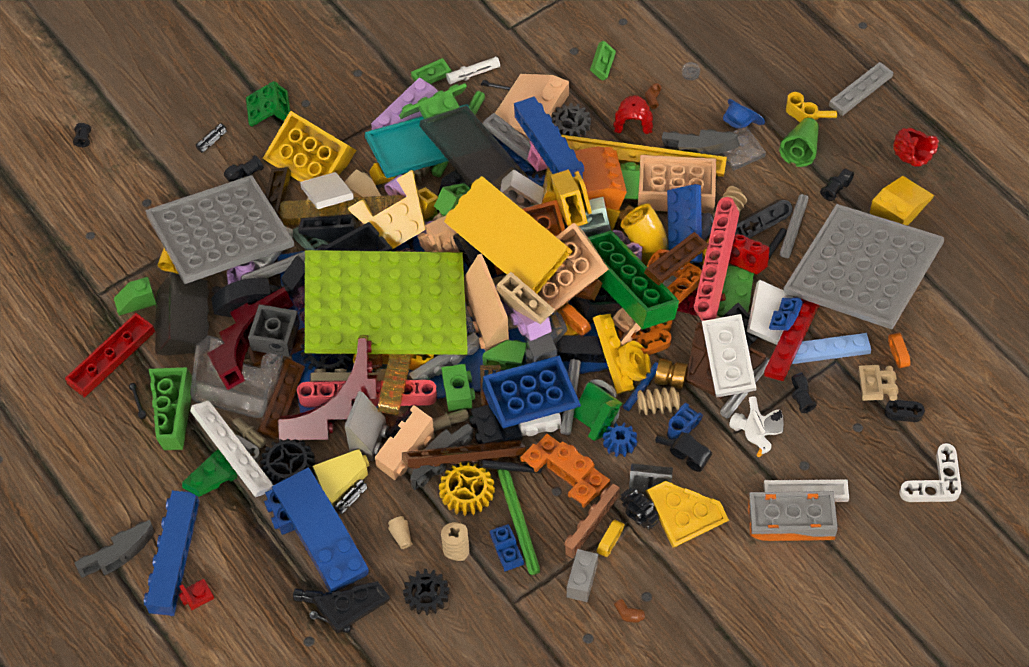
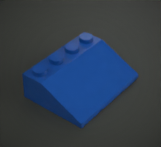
[482,355,581,428]

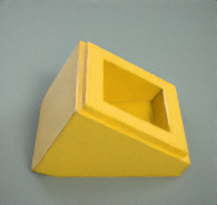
[369,163,396,185]

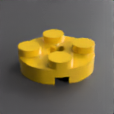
[618,341,651,381]

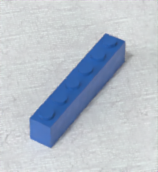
[514,97,584,179]
[144,491,200,616]

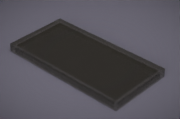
[419,105,529,191]

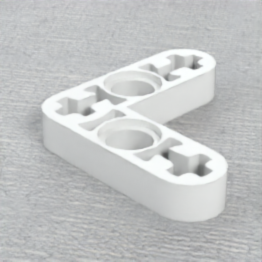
[899,443,961,502]

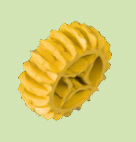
[439,461,495,516]

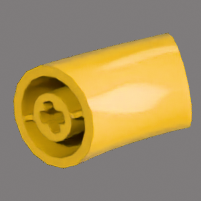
[620,203,669,267]

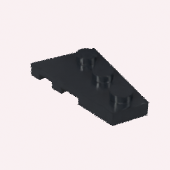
[312,581,390,634]

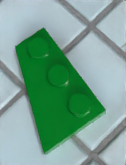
[182,449,238,497]

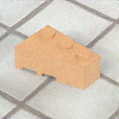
[375,405,435,480]

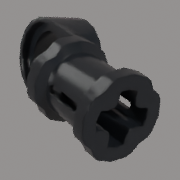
[224,155,264,182]
[820,168,854,201]
[791,372,817,414]

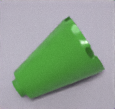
[779,118,819,167]

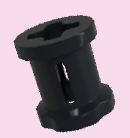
[73,123,91,147]

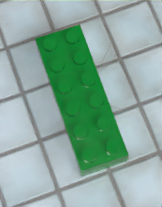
[588,230,679,330]

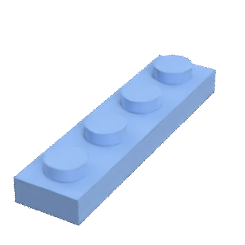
[792,333,871,364]

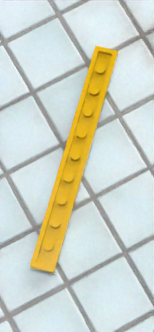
[561,135,727,177]

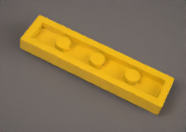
[593,314,635,394]

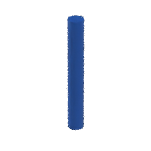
[623,362,658,411]

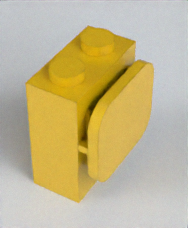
[550,169,592,227]

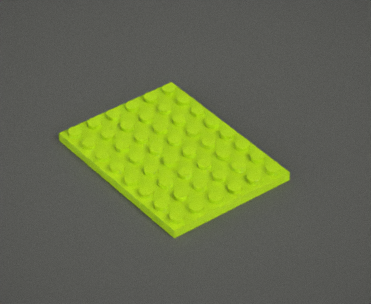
[305,250,468,355]

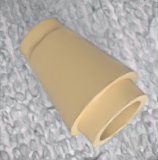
[388,516,412,549]

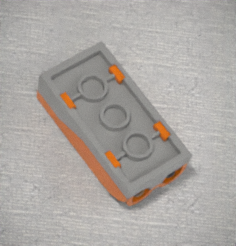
[748,491,838,541]

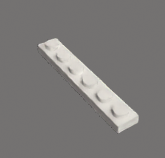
[190,400,273,497]

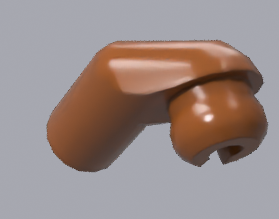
[645,83,662,109]
[614,599,645,623]

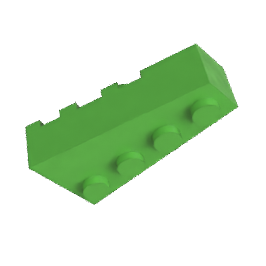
[149,367,194,450]

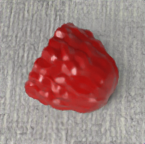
[613,95,653,134]
[893,127,939,167]

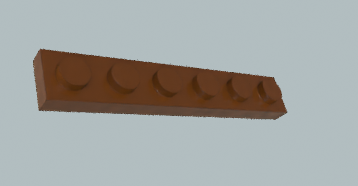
[402,440,526,469]

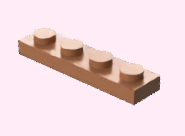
[564,483,620,559]

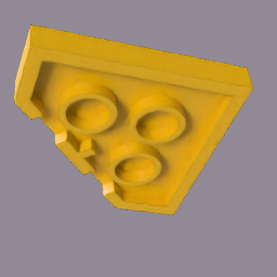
[645,481,729,548]

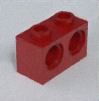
[729,234,770,275]

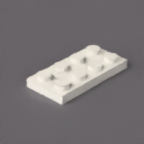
[702,314,756,397]

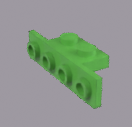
[399,83,467,125]

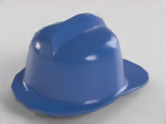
[723,99,765,129]

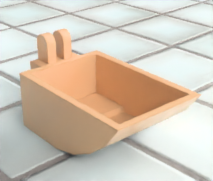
[417,216,460,252]

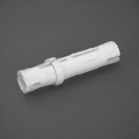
[446,56,500,85]

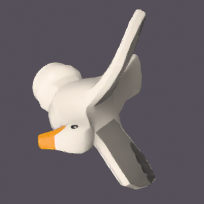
[730,397,784,457]

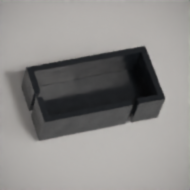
[318,222,392,251]

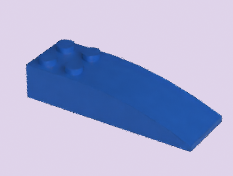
[272,467,369,593]

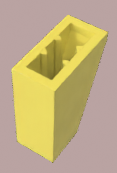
[313,449,370,507]

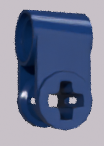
[667,403,703,439]

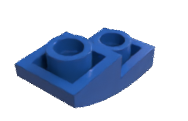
[769,298,803,330]
[489,524,524,572]

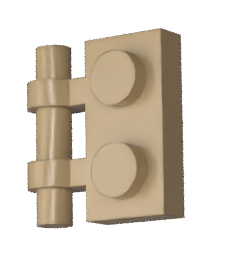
[859,365,899,401]

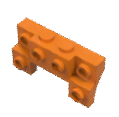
[520,434,610,508]

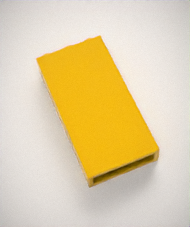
[444,176,573,294]

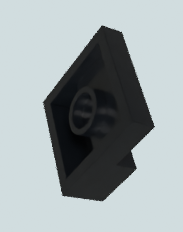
[469,404,523,444]

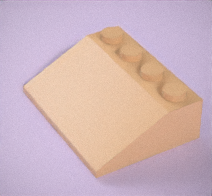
[495,74,569,140]
[638,155,716,214]
[537,223,609,311]
[464,254,509,352]

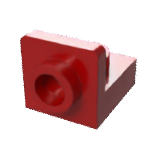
[178,579,214,611]

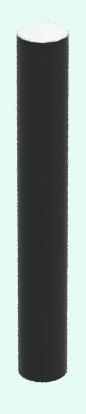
[759,228,787,274]
[481,460,542,474]

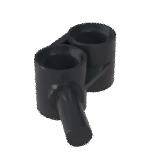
[655,432,712,472]

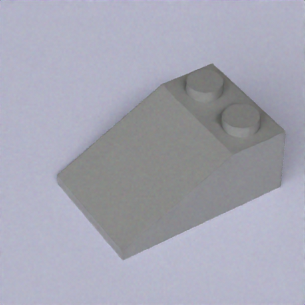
[345,391,389,461]

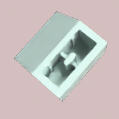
[579,197,611,237]

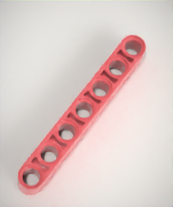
[694,197,739,321]
[297,380,437,408]

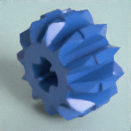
[603,422,637,458]

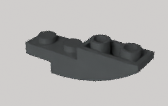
[662,129,740,155]
[410,423,473,490]
[74,520,155,578]

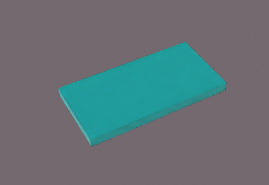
[365,104,490,178]

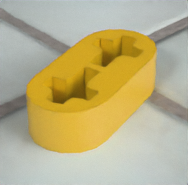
[597,519,624,557]

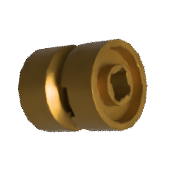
[655,358,688,389]

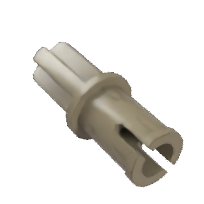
[432,409,469,431]
[231,417,266,449]

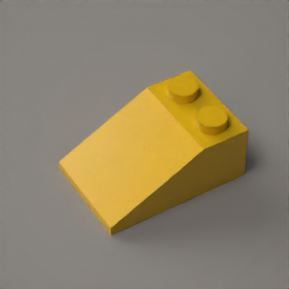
[870,176,934,226]

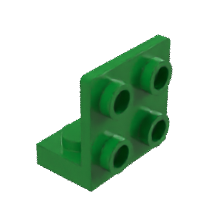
[246,81,290,127]
[573,382,622,441]

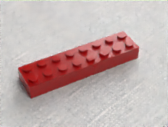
[65,313,155,398]

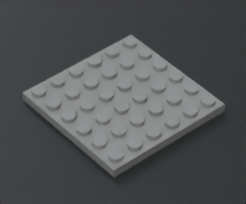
[145,175,294,284]
[784,204,944,329]

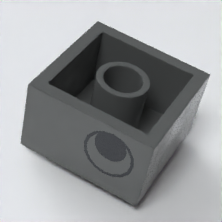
[248,305,300,357]

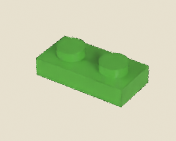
[590,41,616,81]
[411,58,451,84]

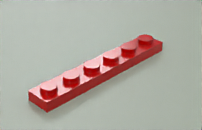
[764,299,819,381]

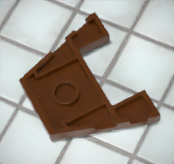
[685,322,767,399]

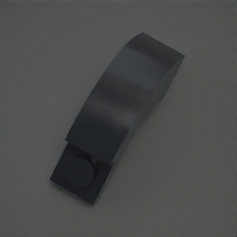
[211,278,281,317]

